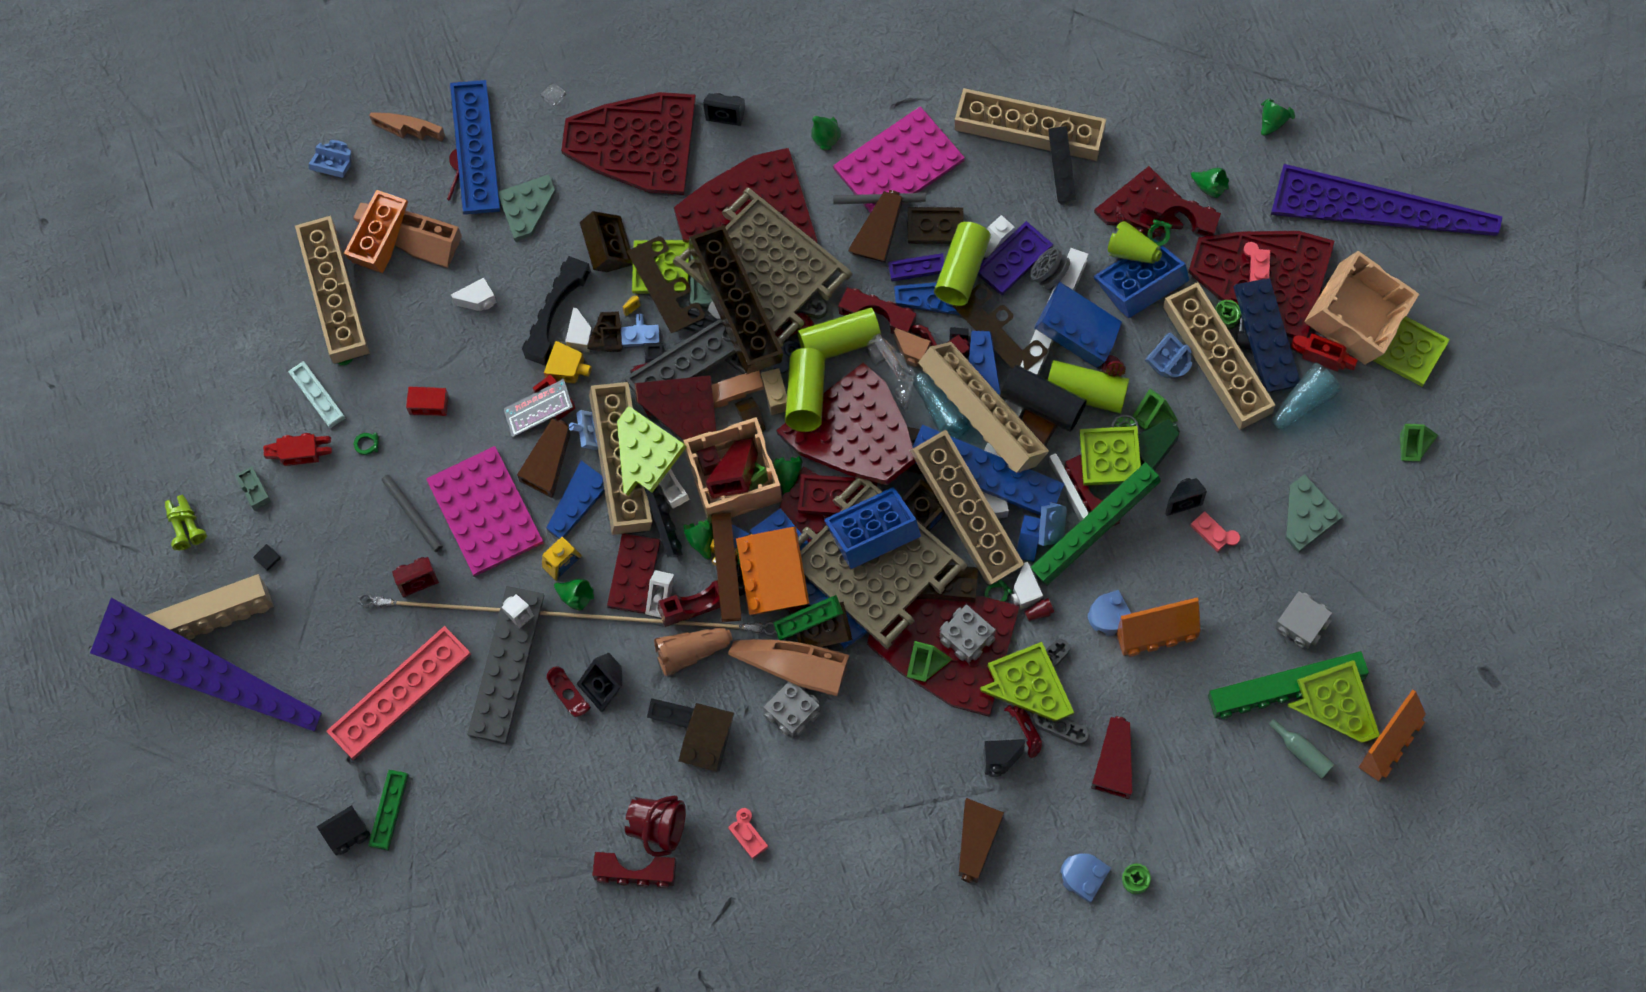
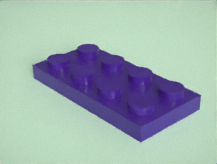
[978,221,1053,296]

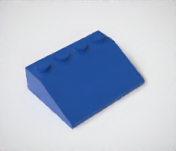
[1094,239,1190,318]
[1034,282,1122,368]
[824,487,921,569]

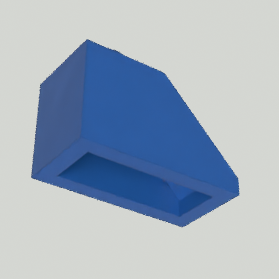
[1017,515,1040,562]

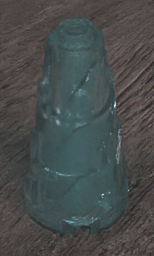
[1272,363,1342,430]
[914,372,970,439]

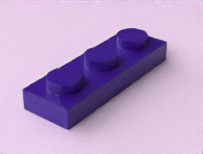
[888,253,945,282]

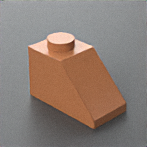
[894,328,930,368]

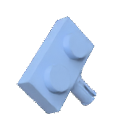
[621,314,660,347]
[569,410,598,450]

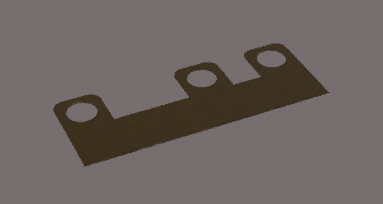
[627,236,705,333]
[953,283,1048,370]

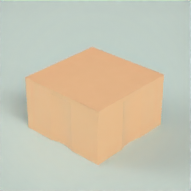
[1304,251,1419,365]
[683,417,782,523]

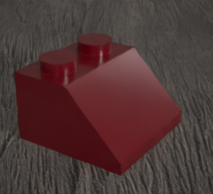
[392,557,439,598]

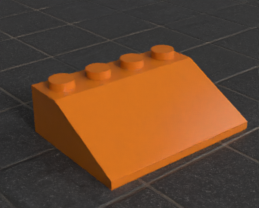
[736,527,809,615]
[1117,597,1200,657]
[1358,689,1426,781]

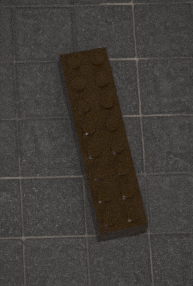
[688,225,783,375]

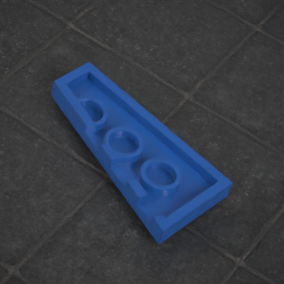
[894,282,960,315]
[969,331,1001,396]
[546,461,605,539]

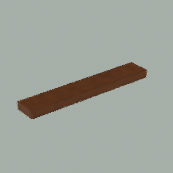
[711,512,741,622]

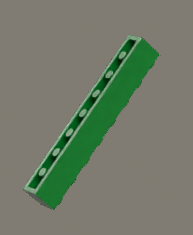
[1030,462,1161,586]
[1208,651,1369,719]

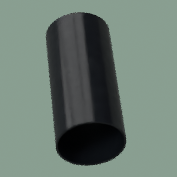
[1000,365,1087,432]

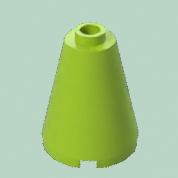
[1108,221,1162,264]

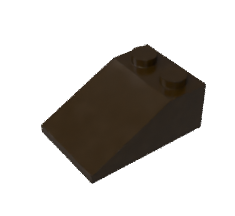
[678,703,734,771]

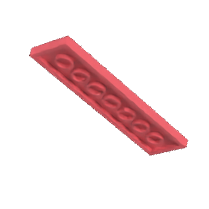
[326,626,471,760]

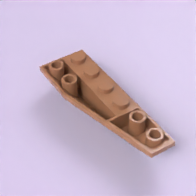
[353,203,462,268]
[728,639,849,696]

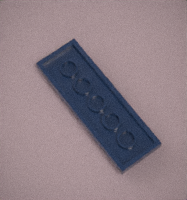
[1233,278,1301,393]

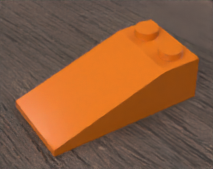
[343,190,408,273]

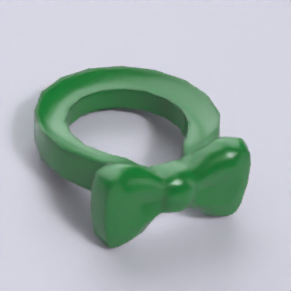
[1148,219,1172,246]
[354,432,379,455]
[984,579,1013,602]

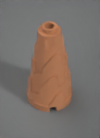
[654,627,732,677]

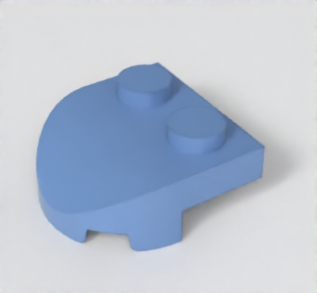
[309,140,351,178]
[1145,332,1192,378]
[1038,502,1067,546]
[1088,590,1131,636]
[1061,853,1111,902]

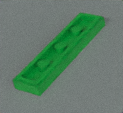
[773,595,844,640]
[368,770,409,851]

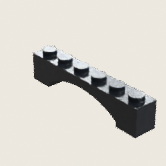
[522,256,591,366]

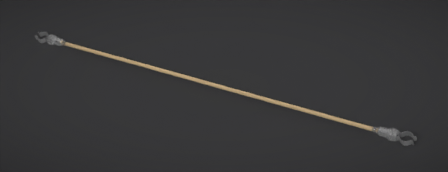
[358,594,777,635]

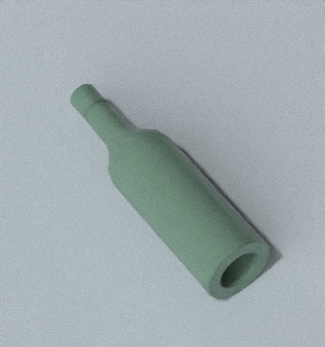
[1269,719,1335,779]

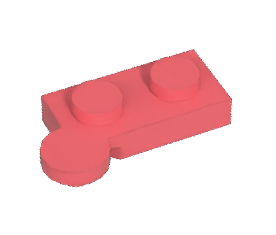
[1244,242,1270,282]
[1190,511,1240,552]
[728,808,768,860]

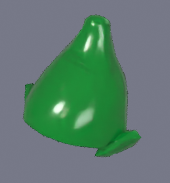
[1261,98,1295,136]
[811,116,841,151]
[1191,168,1229,198]
[773,456,803,495]
[683,520,713,559]
[554,579,594,611]

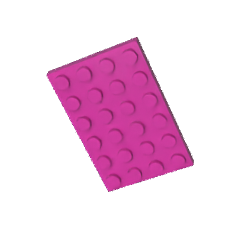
[833,106,965,213]
[426,446,543,577]

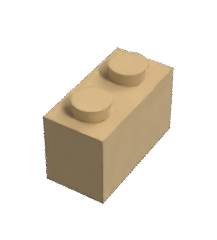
[761,368,787,415]

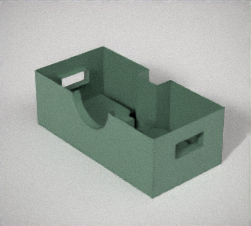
[235,467,271,511]

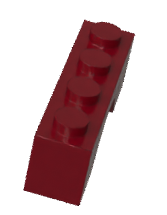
[1141,187,1221,237]
[838,287,916,334]
[1064,454,1121,527]
[658,580,720,627]
[592,852,677,888]

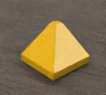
[623,296,641,316]

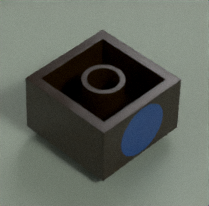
[902,479,946,531]

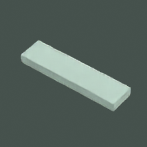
[288,361,346,429]

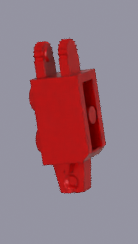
[1291,333,1358,372]
[263,433,332,466]

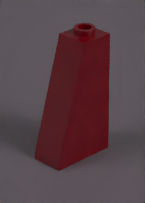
[706,438,758,499]
[1091,716,1132,800]

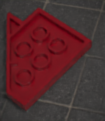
[1094,166,1184,230]
[635,375,716,440]

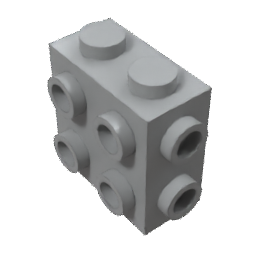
[1275,591,1332,649]
[939,604,996,663]
[764,682,820,738]

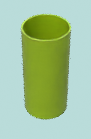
[934,222,991,306]
[797,308,882,359]
[785,348,825,432]
[1048,360,1129,414]

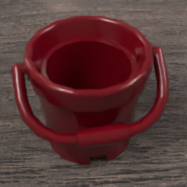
[625,795,686,857]

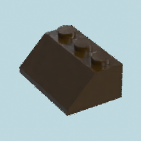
[580,211,633,272]
[917,565,978,603]

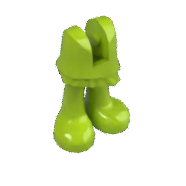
[165,494,207,551]

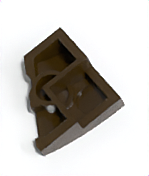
[587,311,622,352]

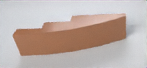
[369,113,445,142]
[712,371,764,408]

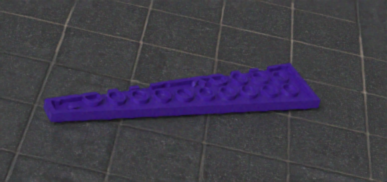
[1271,164,1503,236]
[90,598,322,731]

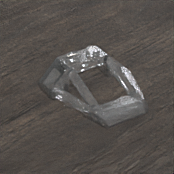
[866,333,916,411]

